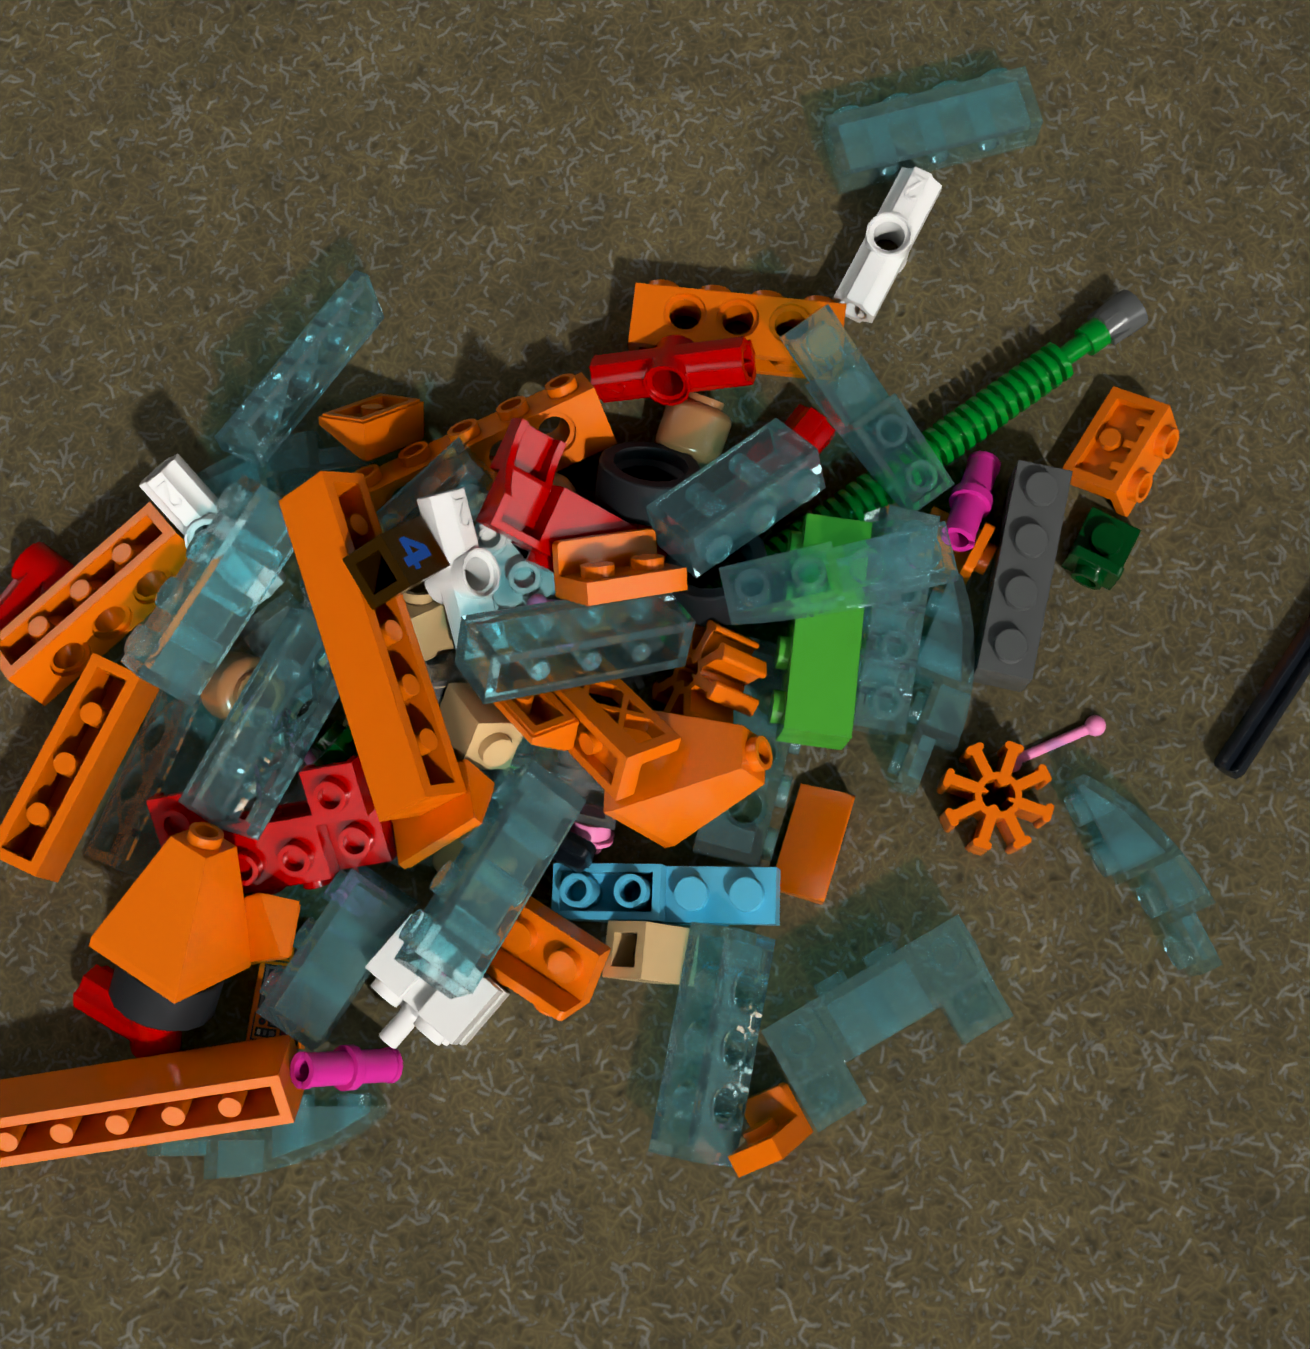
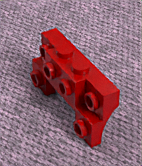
[476,417,691,617]
[146,755,397,895]

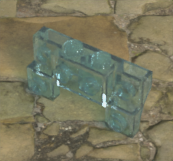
[760,915,1014,1132]

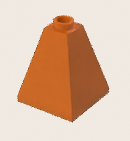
[603,705,773,848]
[89,822,251,1004]

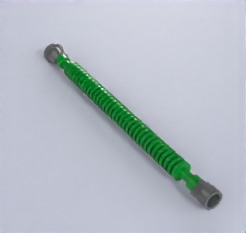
[605,289,1148,691]

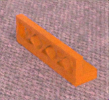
[498,610,681,801]

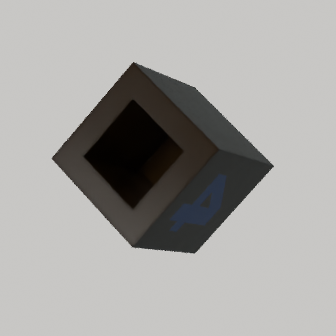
[342,515,450,610]

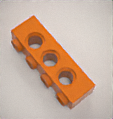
[628,279,846,382]
[0,501,207,706]

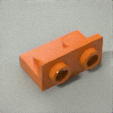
[1062,386,1179,517]
[552,528,688,606]
[473,890,611,1021]

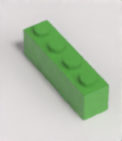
[768,513,873,750]

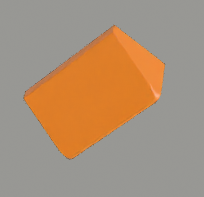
[319,393,424,461]
[466,651,579,751]
[392,759,495,869]
[776,783,855,905]
[244,893,301,965]

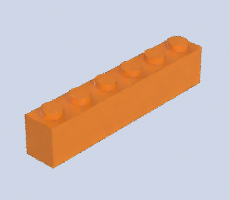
[278,471,467,822]
[0,1034,305,1168]

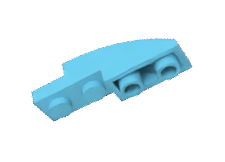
[551,863,781,926]

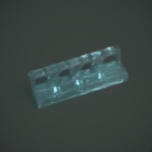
[214,270,385,468]
[178,607,339,840]
[84,656,233,877]

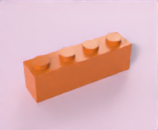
[0,653,160,883]

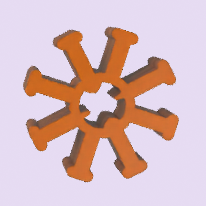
[652,620,767,723]
[937,741,1054,856]

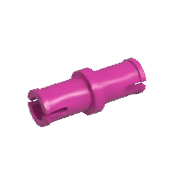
[941,451,1001,552]
[290,1044,403,1091]

